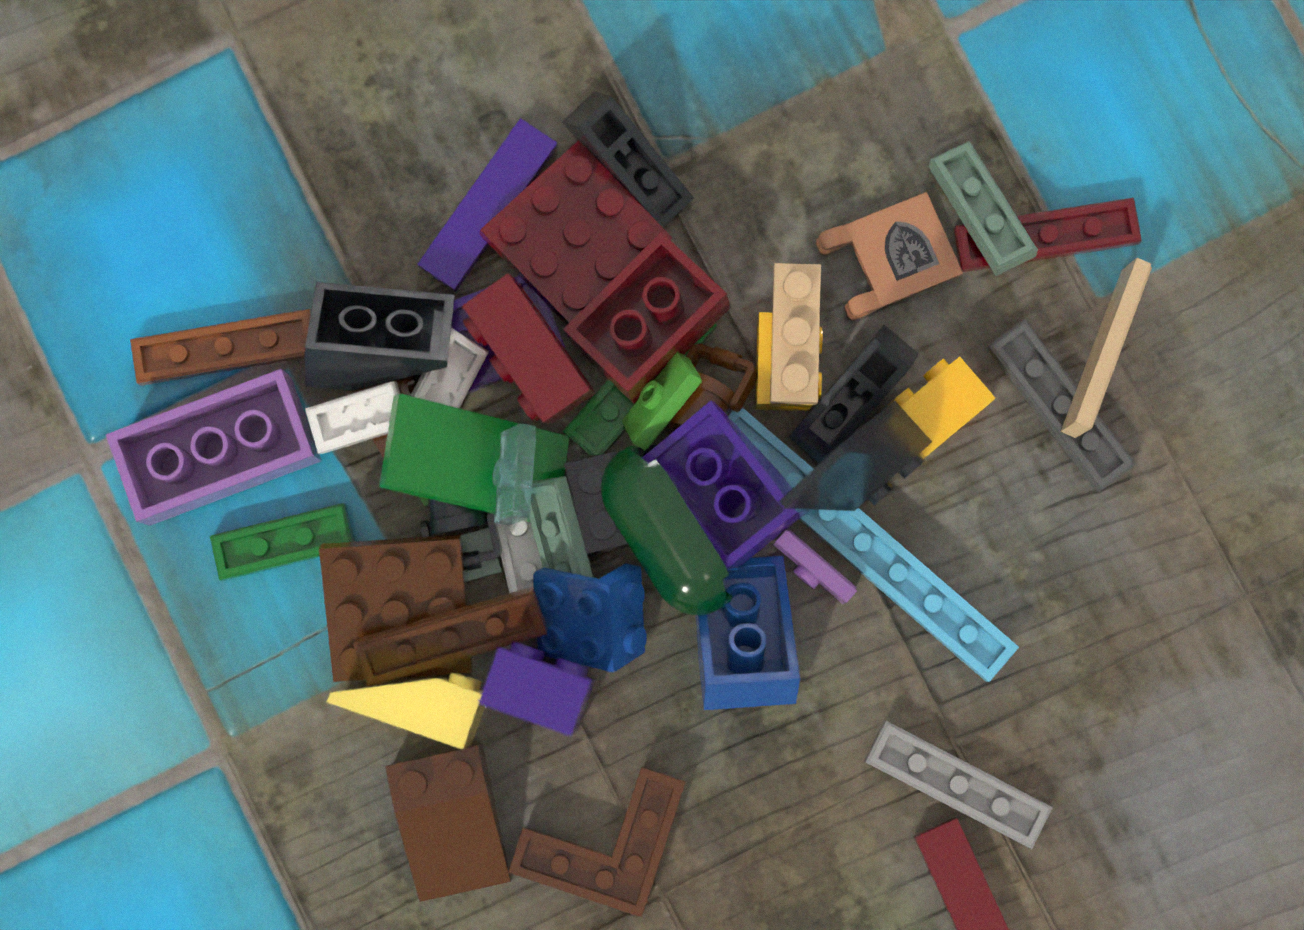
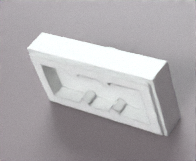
[410,328,489,408]
[305,381,400,454]

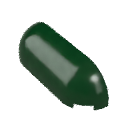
[601,446,732,615]

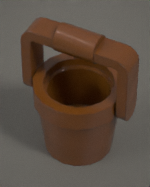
[667,344,757,432]

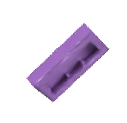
[773,530,857,604]

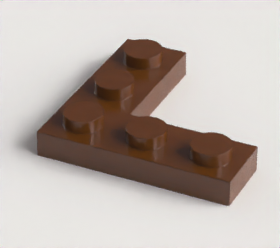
[508,766,686,917]

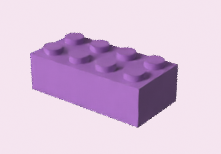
[105,369,322,526]

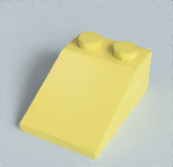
[327,673,485,749]

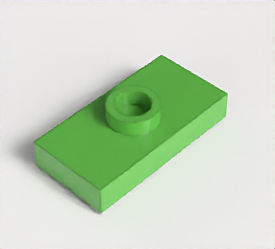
[621,351,702,450]

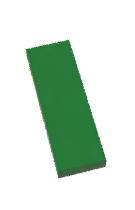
[210,503,355,581]

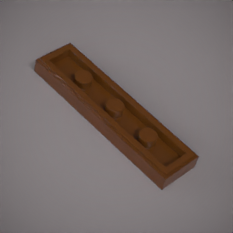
[353,587,547,687]

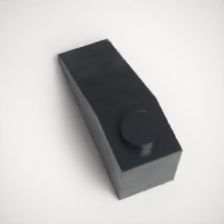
[562,91,694,227]
[789,325,919,463]

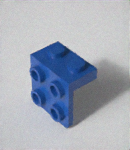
[533,563,647,673]

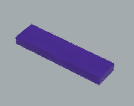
[417,118,558,292]

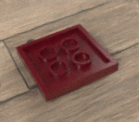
[479,140,672,325]

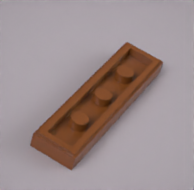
[130,309,311,386]

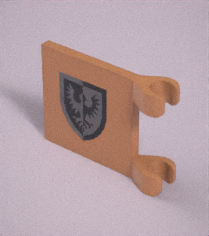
[816,192,963,321]

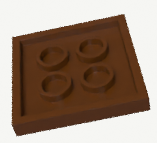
[319,534,473,682]

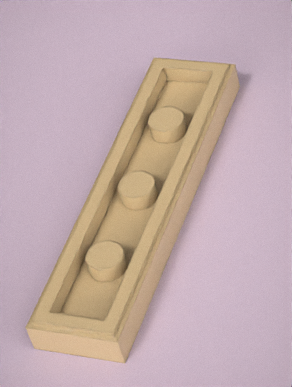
[1061,258,1152,438]

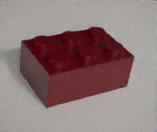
[563,232,731,404]
[462,273,596,424]

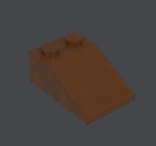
[385,744,511,902]

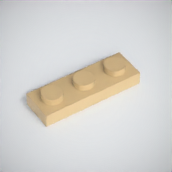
[770,263,821,405]

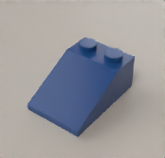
[695,556,800,710]

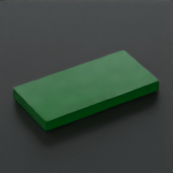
[379,393,570,522]

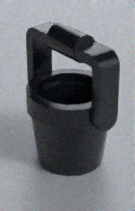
[420,499,502,571]

